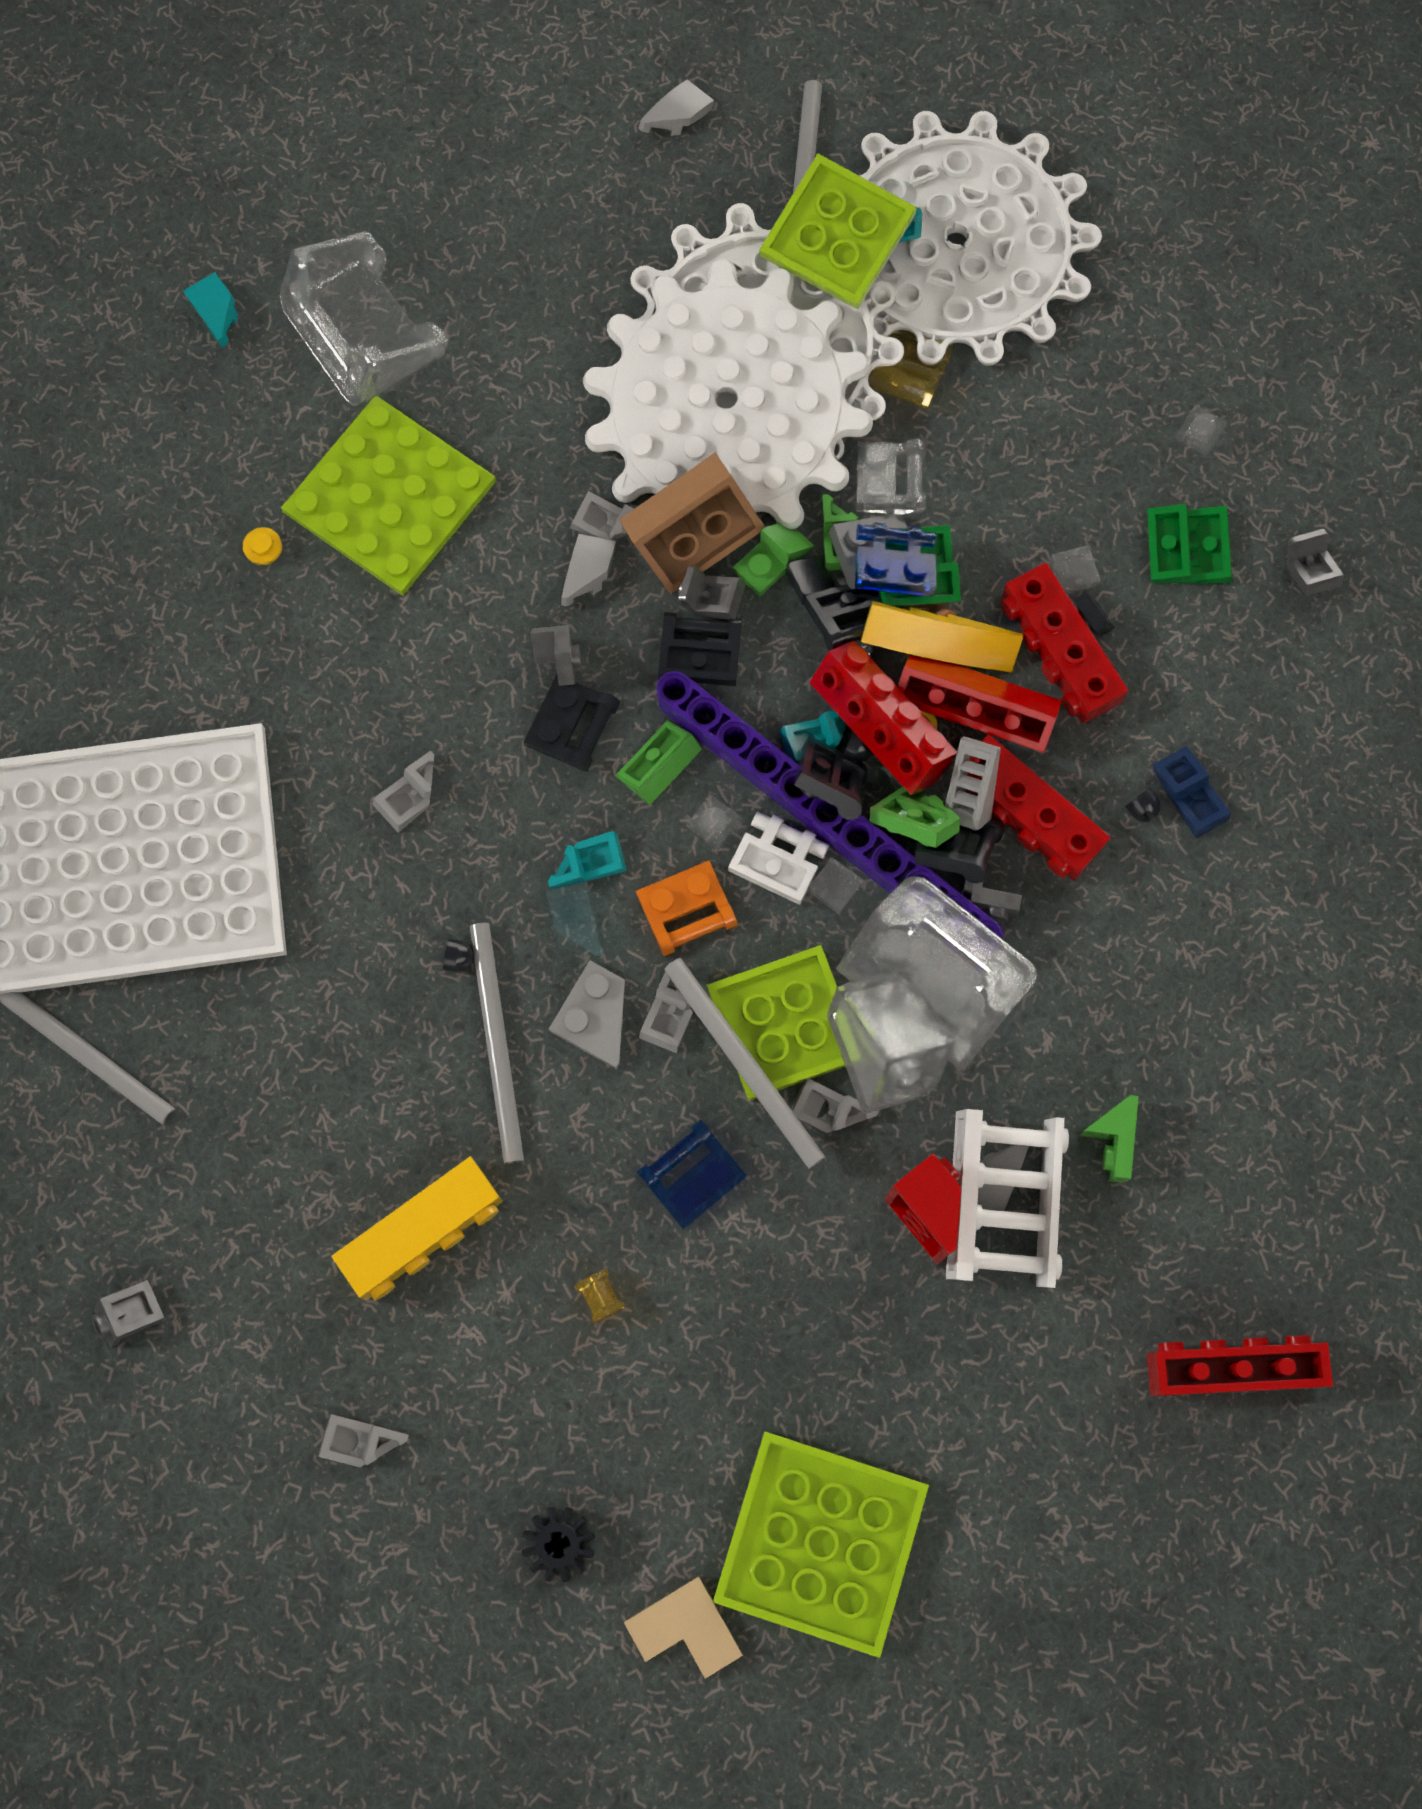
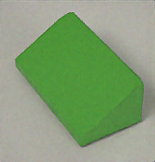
[615,720,702,806]

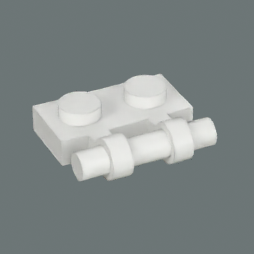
[728,811,829,905]

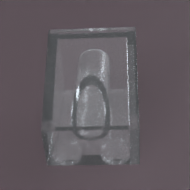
[827,970,956,1114]

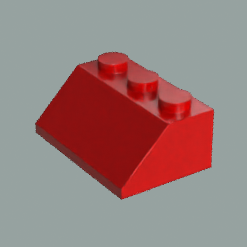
[884,1153,961,1265]

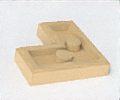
[624,1576,743,1679]

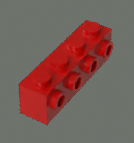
[1001,562,1129,724]
[809,641,957,795]
[898,654,1062,753]
[965,734,1111,881]
[1146,1335,1333,1397]

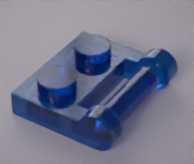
[636,1120,747,1230]

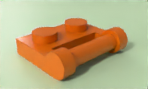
[636,861,738,956]

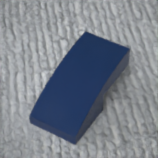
[1153,746,1231,838]

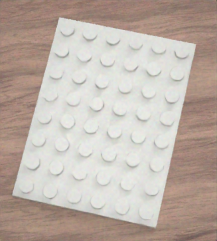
[0,723,287,994]

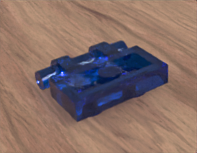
[855,522,936,597]

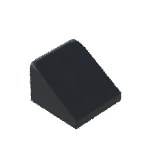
[786,556,836,605]

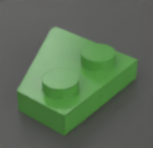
[870,787,960,848]

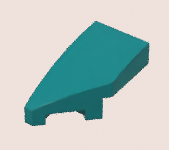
[183,272,238,348]
[779,710,847,764]
[548,831,627,889]

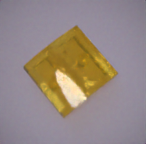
[868,322,954,409]

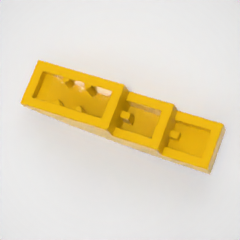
[861,601,1023,673]

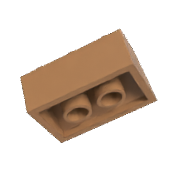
[619,452,765,594]

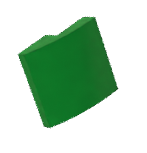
[1147,504,1232,583]
[871,525,961,607]

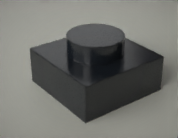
[1074,591,1115,636]

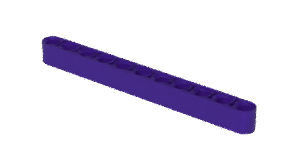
[656,671,1003,962]

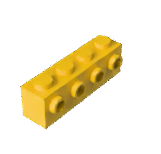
[331,1156,503,1301]

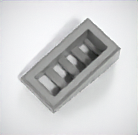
[945,736,1001,830]

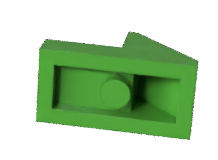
[733,523,814,597]
[1079,1095,1139,1183]

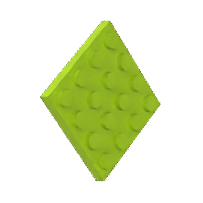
[281,395,496,596]
[713,1431,929,1658]

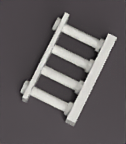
[946,1109,1069,1288]

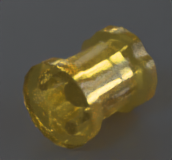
[574,1269,626,1324]

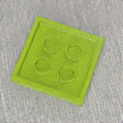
[759,153,916,310]
[707,945,864,1101]

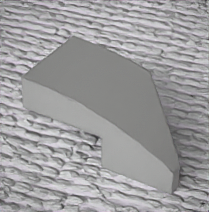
[638,79,714,136]
[570,491,634,540]
[561,534,616,606]
[373,750,434,833]
[639,962,693,1053]
[791,1079,879,1133]
[977,1145,1029,1211]
[318,1414,409,1467]

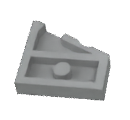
[549,960,625,1069]

